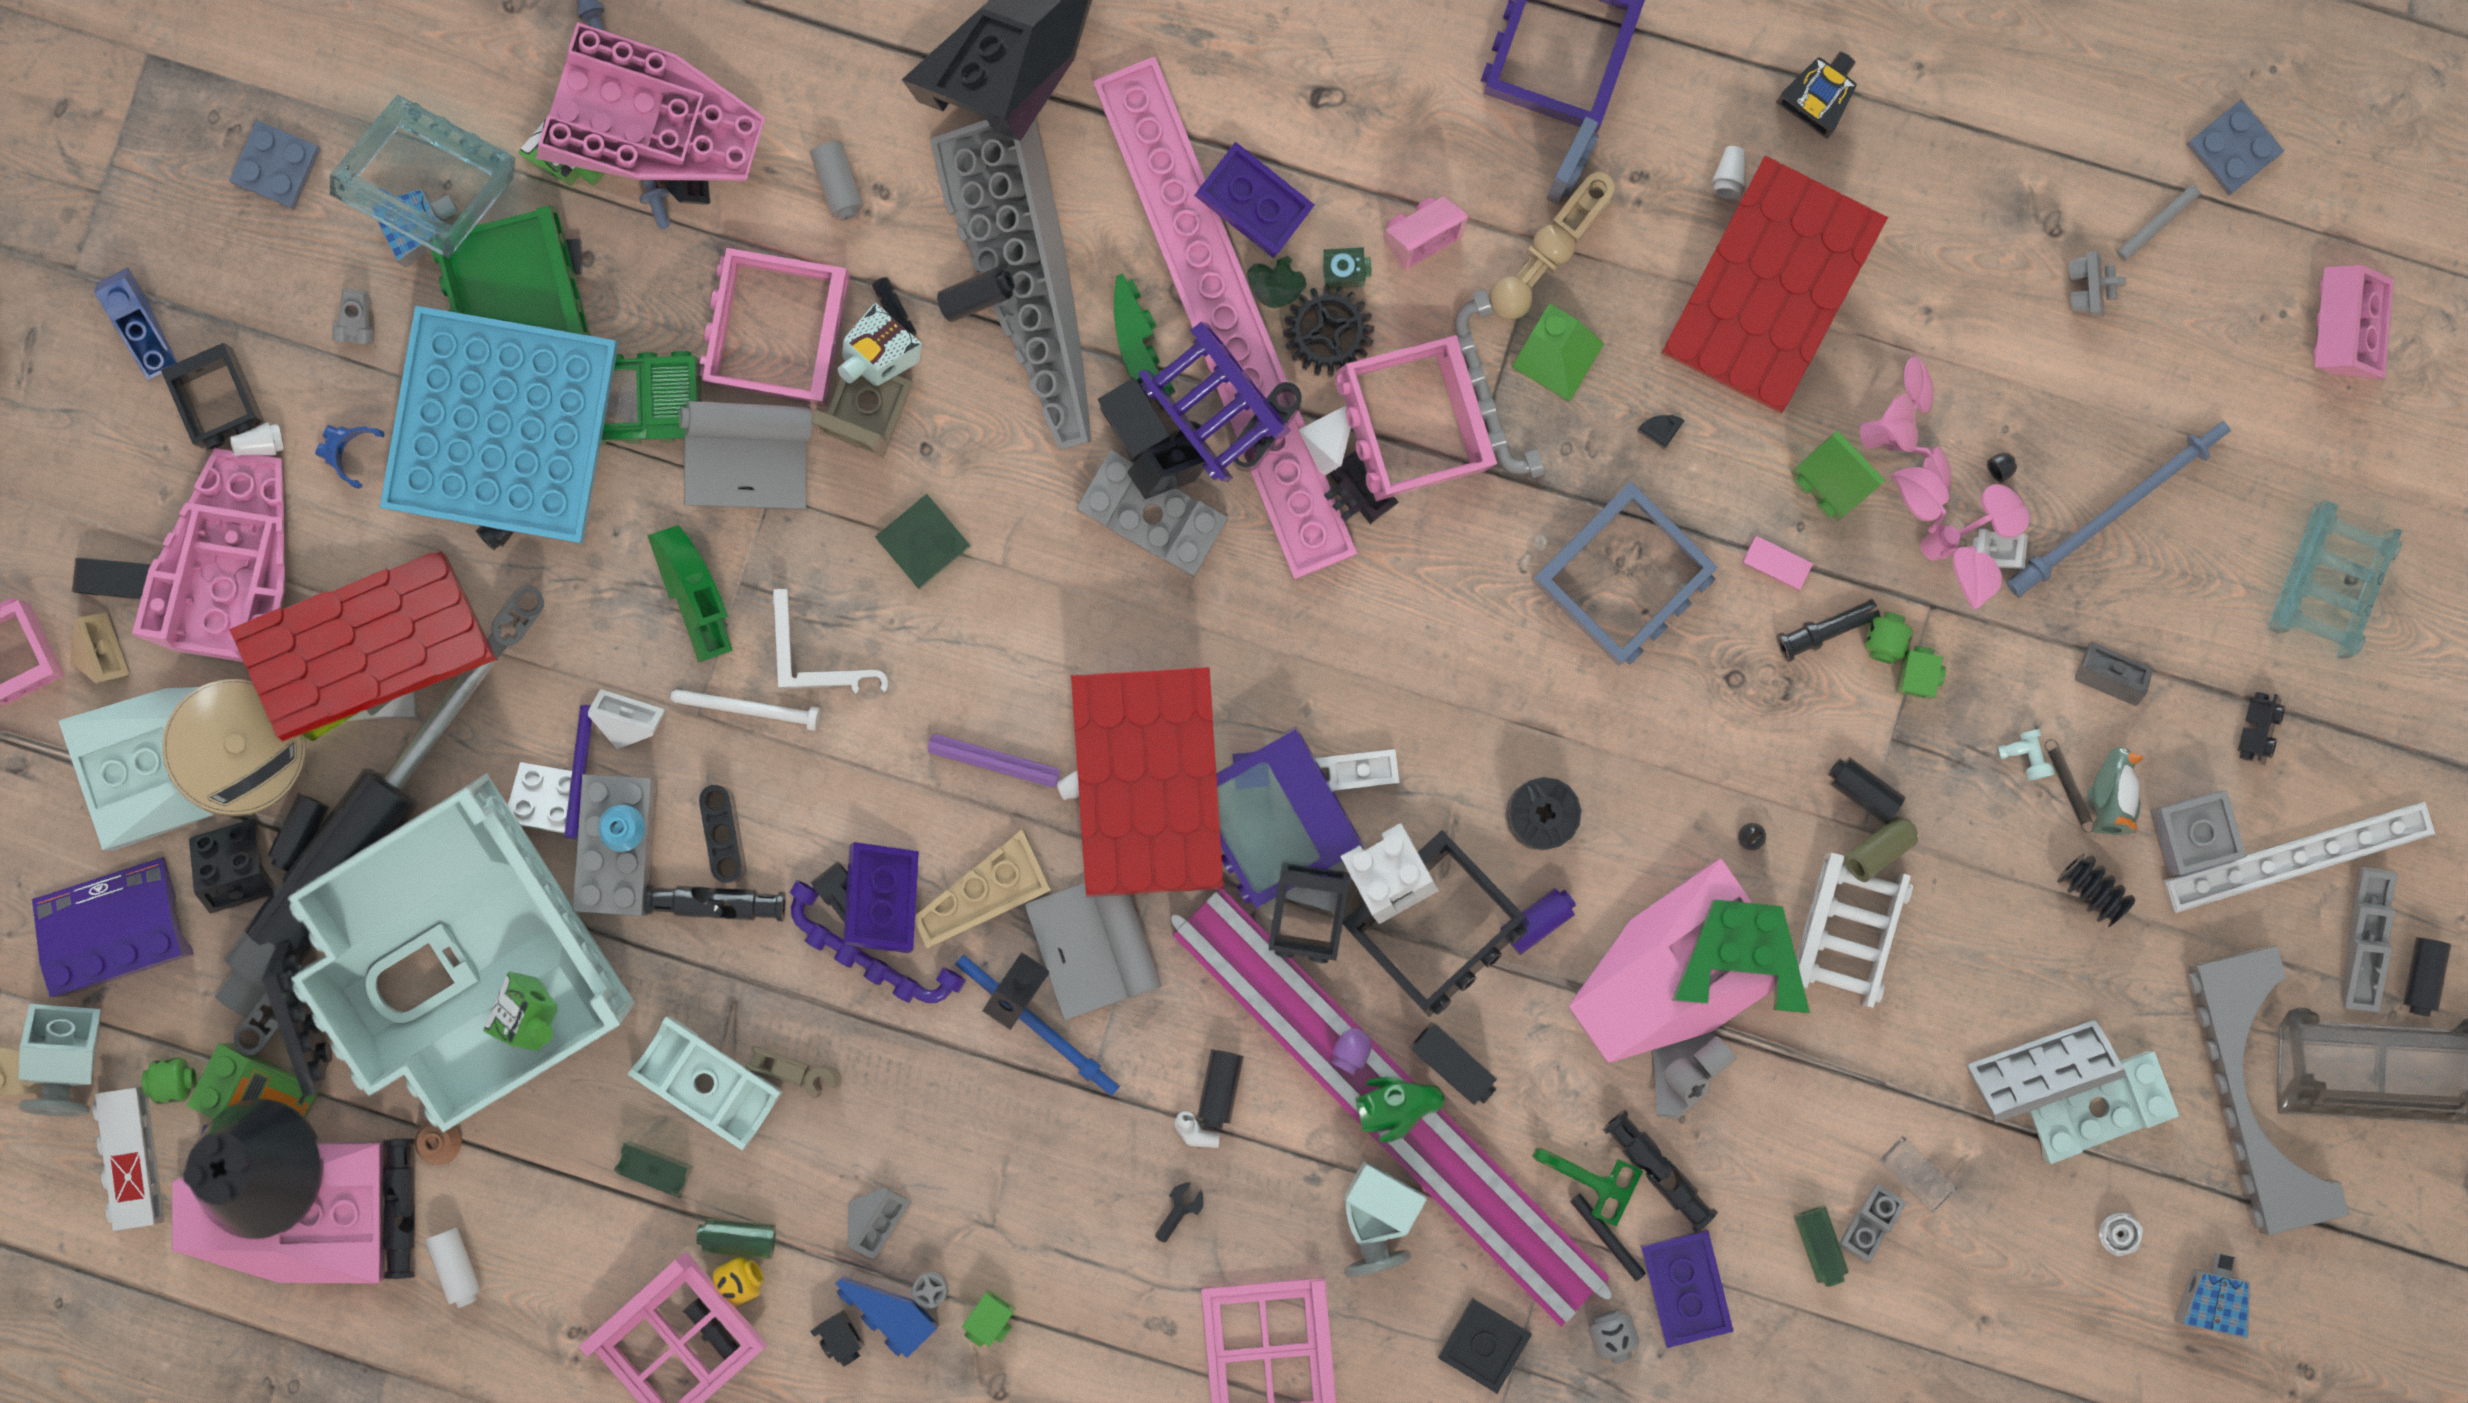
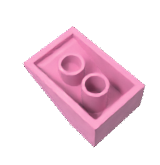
[1383,196,1468,271]

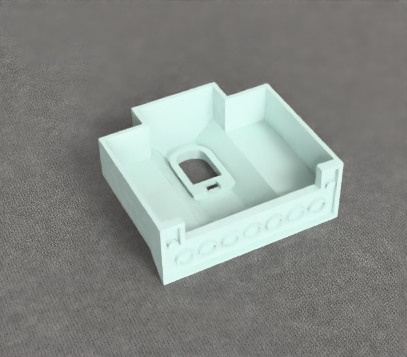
[288,773,635,1133]

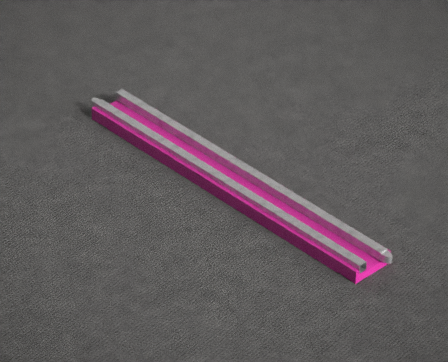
[1171,889,1611,1327]

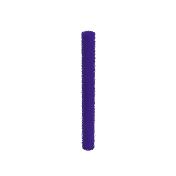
[564,705,592,839]

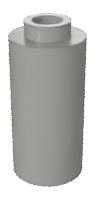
[810,141,864,221]

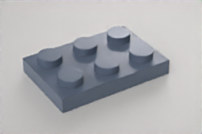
[1546,117,1600,204]

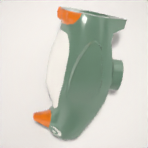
[2088,747,2143,835]

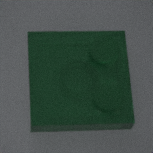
[875,494,971,590]

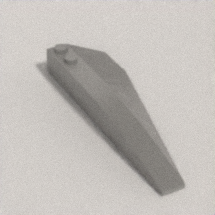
[930,118,1091,450]

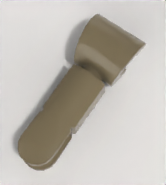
[746,1046,841,1098]

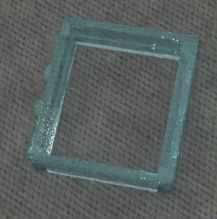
[330,94,516,259]

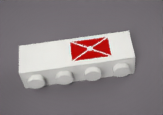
[92,1087,164,1231]

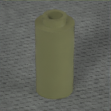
[1844,817,1918,882]

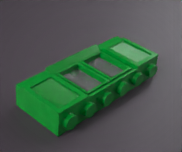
[601,351,702,445]

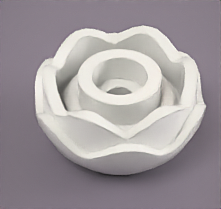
[2099,1212,2143,1256]

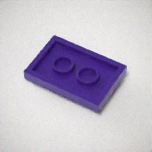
[1194,142,1315,259]
[843,842,919,953]
[1640,1229,1734,1348]

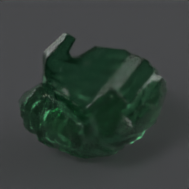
[1247,256,1307,308]

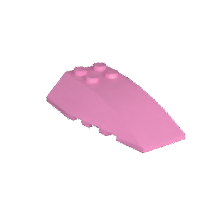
[132,448,285,662]

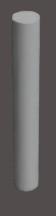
[2117,185,2201,261]

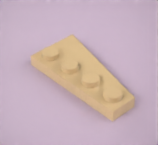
[915,829,1052,949]

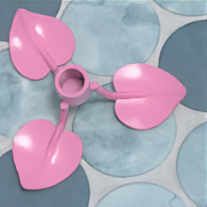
[1860,354,1951,507]
[1891,467,2030,610]

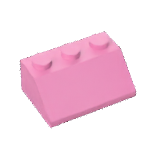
[2313,265,2394,379]

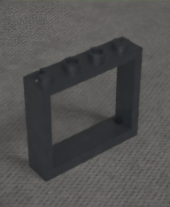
[1343,830,1529,1017]

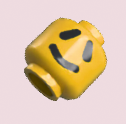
[712,1257,764,1308]

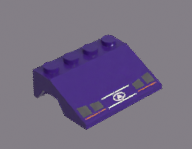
[32,857,194,997]

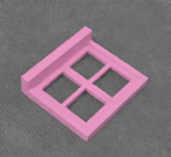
[579,1251,768,1403]
[1201,1277,1336,1403]

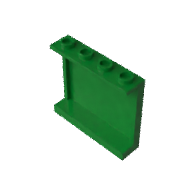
[430,205,591,336]

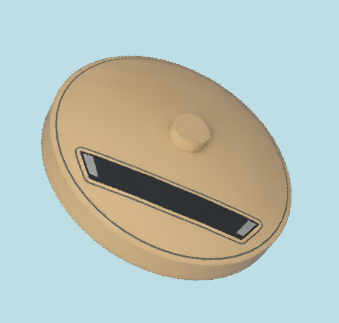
[163,679,305,816]

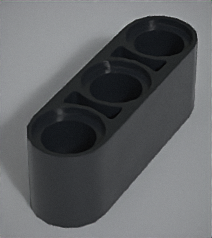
[1233,382,1302,472]
[72,558,151,599]
[699,785,746,883]

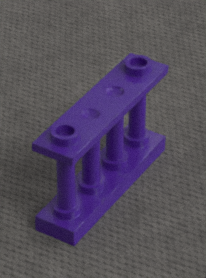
[1138,322,1291,482]

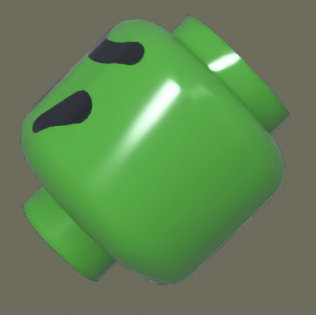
[1864,612,1913,665]
[142,1057,197,1104]

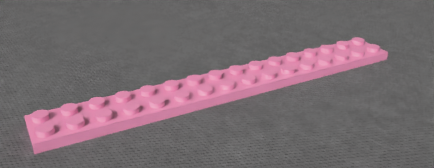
[1093,56,1357,580]

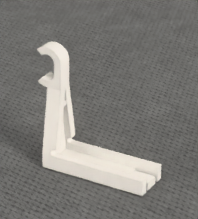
[773,589,888,695]

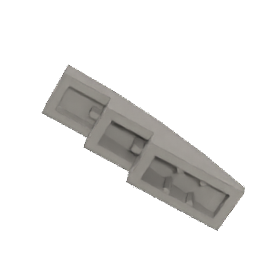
[2343,866,2398,1012]

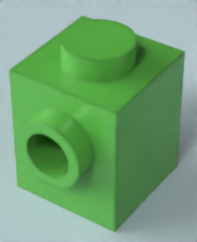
[1896,646,1946,699]
[962,1290,1016,1347]

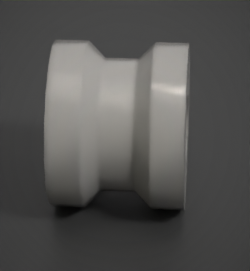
[912,1271,948,1308]

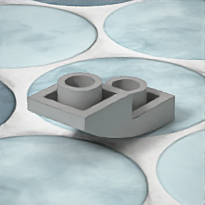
[1838,1184,1907,1264]

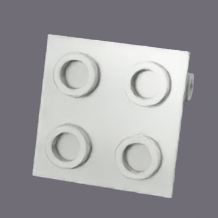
[508,762,587,833]

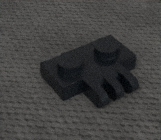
[1323,450,1399,525]

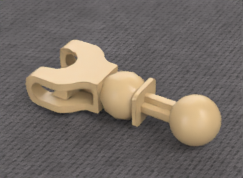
[1489,172,1615,320]

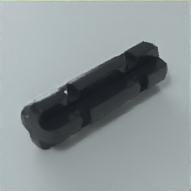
[872,277,916,336]

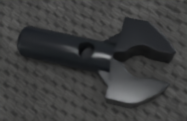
[1155,1182,1204,1243]

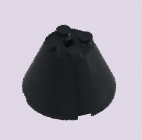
[183,1099,323,1239]

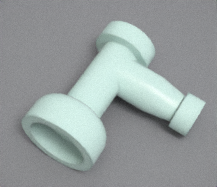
[1998,729,2055,781]

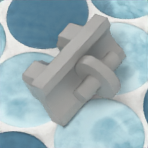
[2069,251,2126,317]

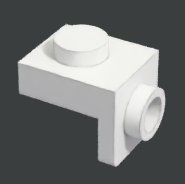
[1972,529,2028,569]

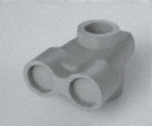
[332,288,374,344]

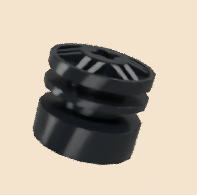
[1505,777,1582,851]

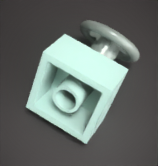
[18,1004,101,1117]
[1344,1160,1427,1277]

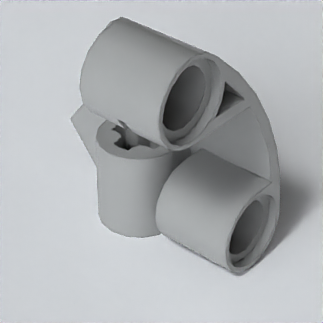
[1652,1033,1736,1118]

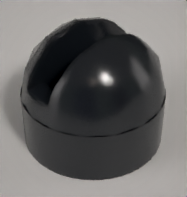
[1987,453,2017,483]
[1738,823,1766,850]

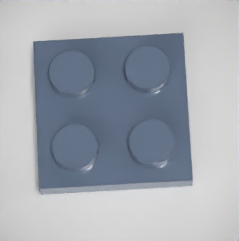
[2186,100,2284,195]
[229,120,321,210]

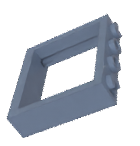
[1532,481,1718,666]

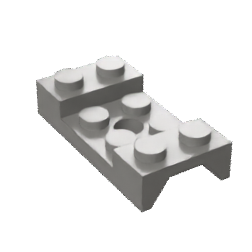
[1076,450,1228,579]

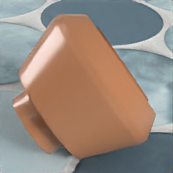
[414,1120,462,1165]

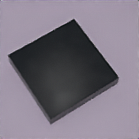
[1437,1297,1532,1394]

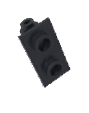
[2237,692,2285,766]

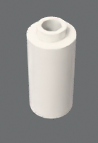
[425,1227,481,1308]

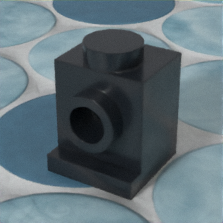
[810,1309,865,1367]

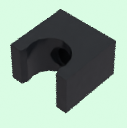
[1097,377,1170,463]

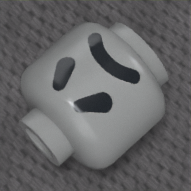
[1589,1309,1639,1364]

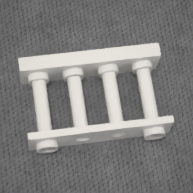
[1796,852,1913,1008]

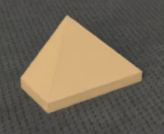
[70,612,130,684]

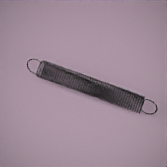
[2045,739,2093,833]

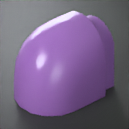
[1331,1028,1372,1075]

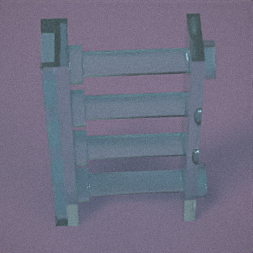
[2267,500,2402,659]

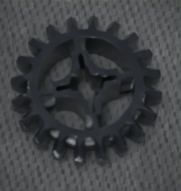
[1283,285,1374,377]

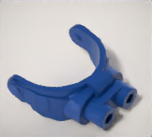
[315,425,385,489]

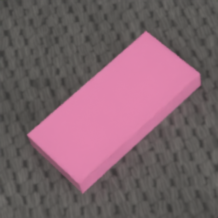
[1742,536,1813,591]

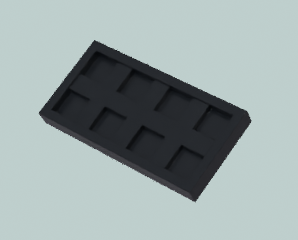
[262,942,333,1097]

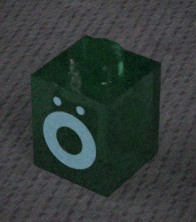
[1322,247,1372,289]

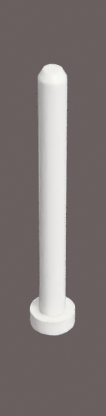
[670,690,821,731]

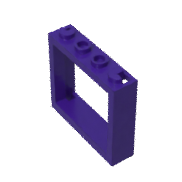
[1481,0,1645,133]

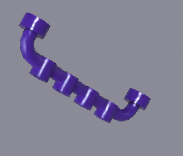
[789,880,966,1004]

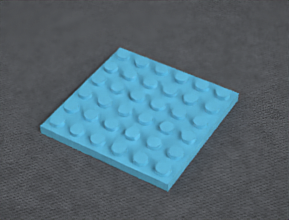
[379,306,619,544]

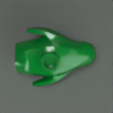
[1355,1077,1445,1142]

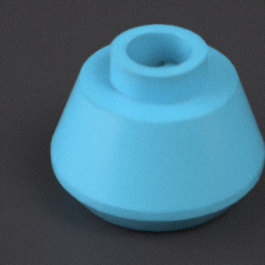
[598,805,645,852]

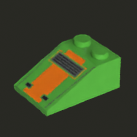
[187,1042,321,1119]

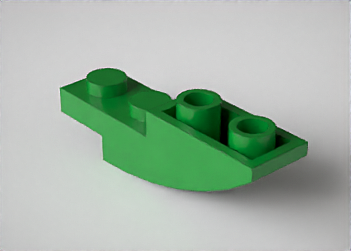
[1114,273,1176,410]
[647,525,733,662]

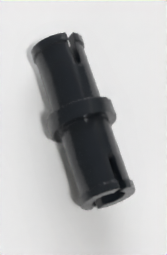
[682,1297,740,1360]

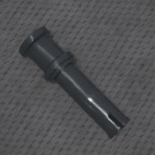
[1776,599,1881,662]

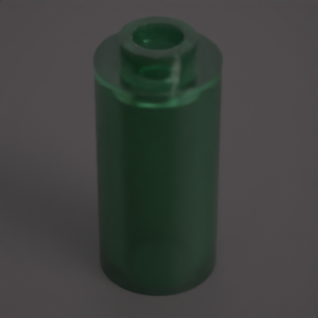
[1793,1206,1849,1287]
[696,1218,776,1260]

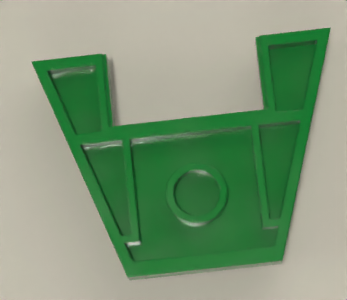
[1671,900,1810,1014]

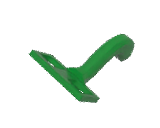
[1532,1148,1643,1227]

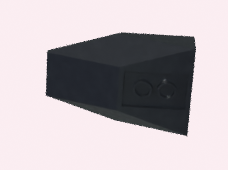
[901,0,1092,141]

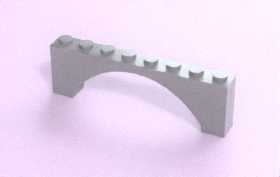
[2187,946,2349,1235]

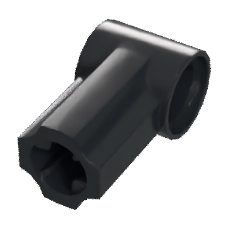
[811,861,848,923]

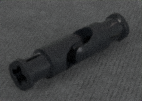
[645,884,786,922]
[1602,1109,1718,1233]
[383,1138,415,1279]

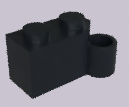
[1127,421,1206,500]

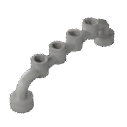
[1455,289,1546,478]

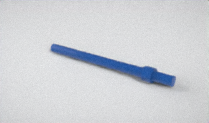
[955,954,1120,1097]

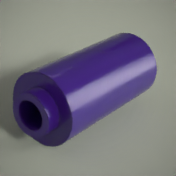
[1500,888,1577,955]

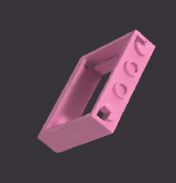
[699,248,850,406]
[1335,335,1497,501]

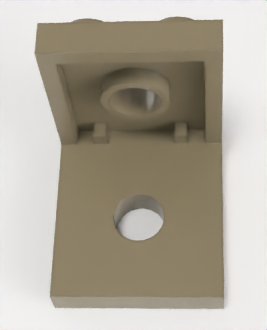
[811,375,913,458]

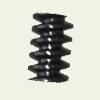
[2057,853,2135,927]

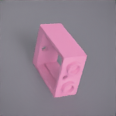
[0,598,65,706]

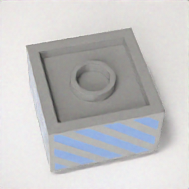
[2150,791,2246,876]

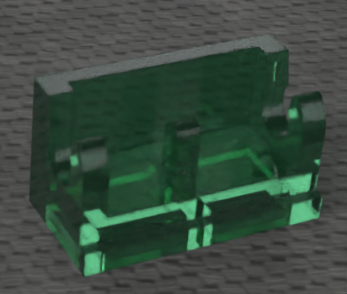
[614,1141,693,1198]

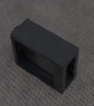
[161,343,264,450]
[1268,862,1350,963]
[1409,1022,1497,1105]

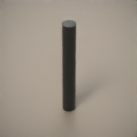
[1570,1193,1646,1281]

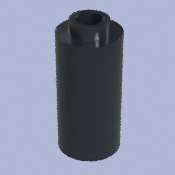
[937,267,1015,322]
[1828,757,1906,824]
[268,793,329,871]
[2403,937,2451,1017]
[1197,1049,1244,1129]

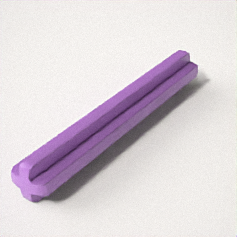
[928,734,1060,788]

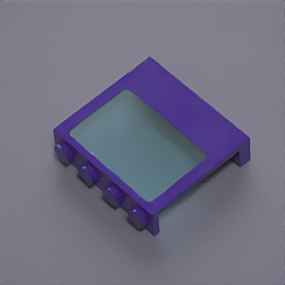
[1216,726,1364,908]

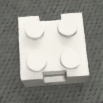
[1340,823,1439,924]

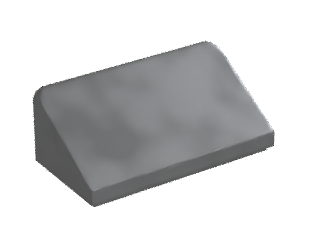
[2075,642,2153,706]

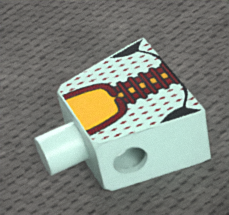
[838,303,922,386]

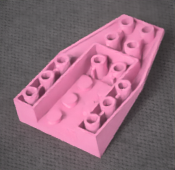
[536,22,765,181]
[1568,859,1801,1063]
[172,1141,385,1284]

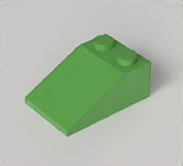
[1791,430,1886,521]

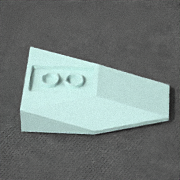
[58,687,214,851]

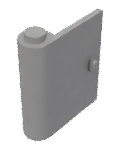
[679,401,812,510]
[1024,883,1162,1020]

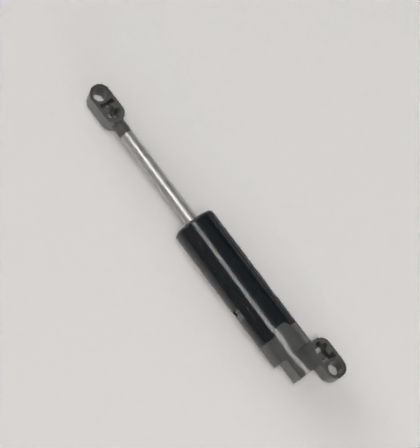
[215,585,544,1055]

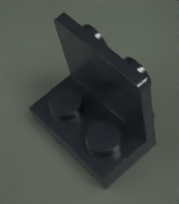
[189,819,275,914]

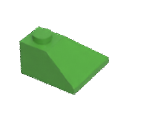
[1511,303,1604,402]

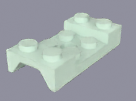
[627,1016,784,1150]
[2028,1051,2179,1164]

